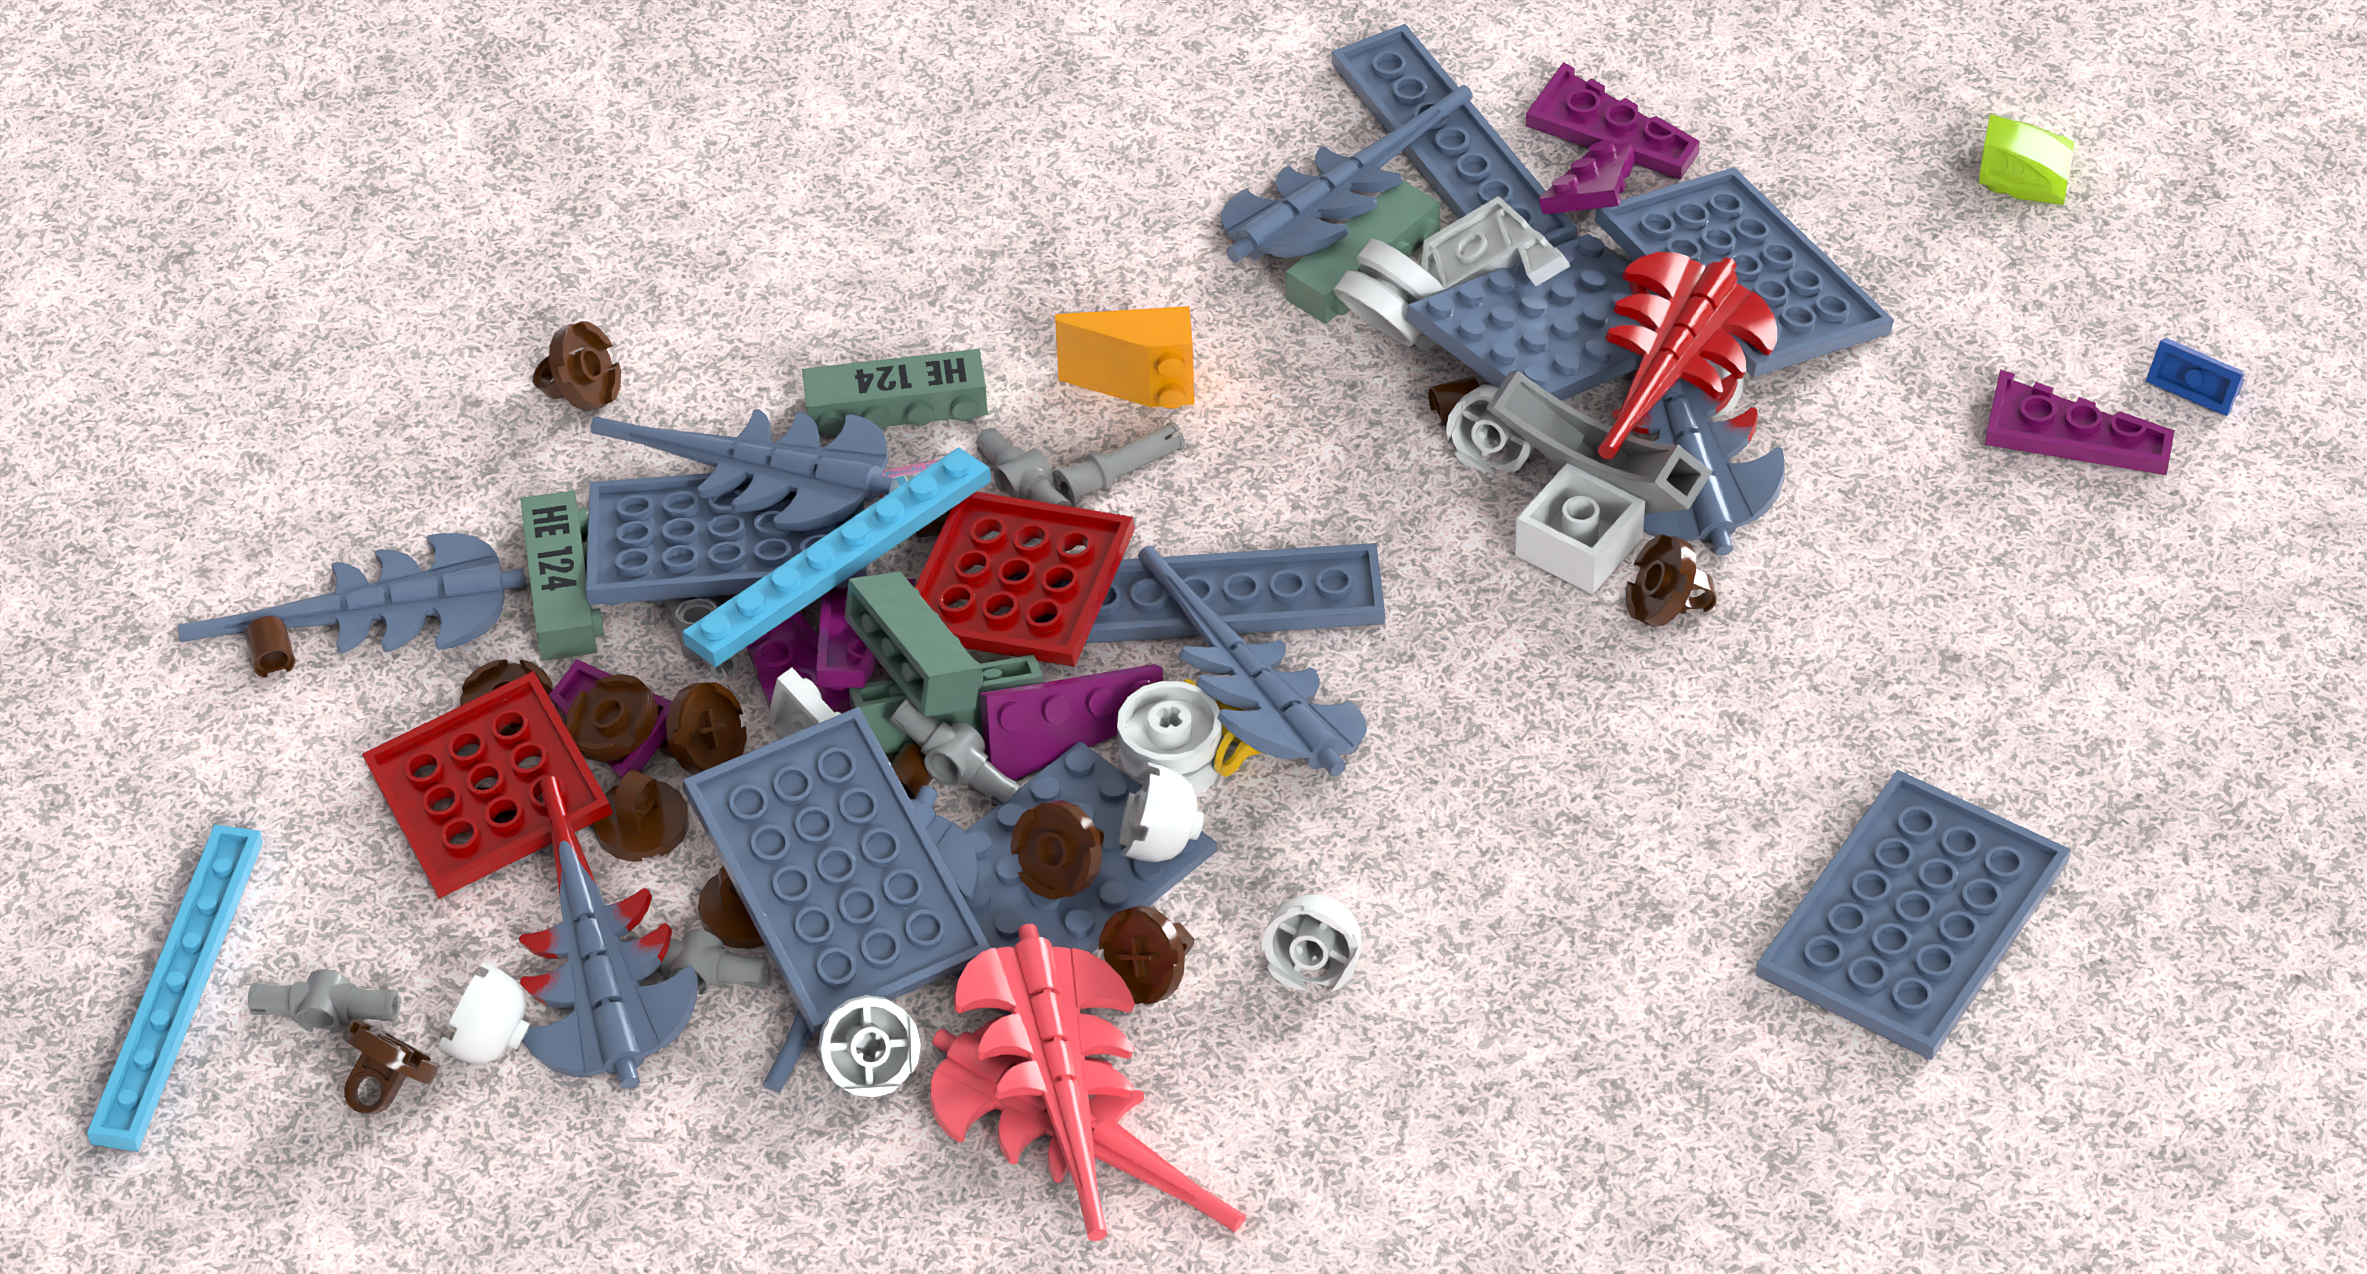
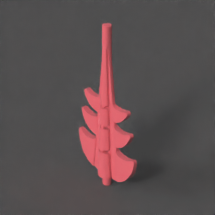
[953,924,1135,1241]
[930,1016,1246,1232]

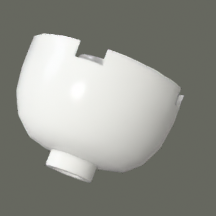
[1446,384,1535,475]
[1119,762,1204,862]
[1261,894,1362,992]
[438,962,530,1063]
[818,995,921,1097]

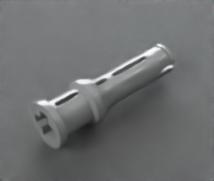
[1053,422,1185,507]

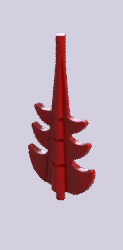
[1598,252,1777,460]

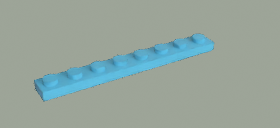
[682,447,991,667]
[87,824,263,1152]

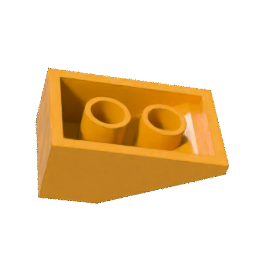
[1055,306,1195,409]

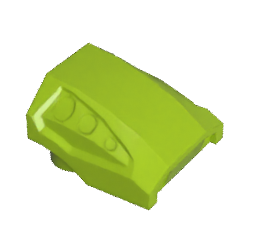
[1979,113,2074,205]

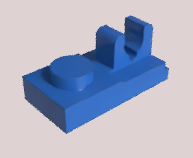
[2145,338,2245,416]

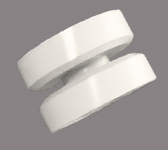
[1333,238,1446,347]
[1117,681,1222,795]

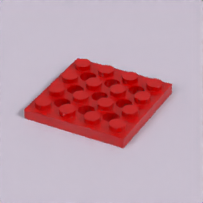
[914,491,1135,667]
[362,671,613,899]

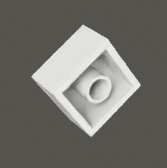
[1515,463,1645,595]

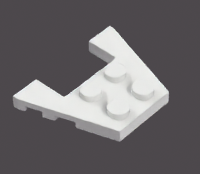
[1414,196,1570,351]

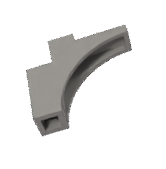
[1486,370,1712,514]

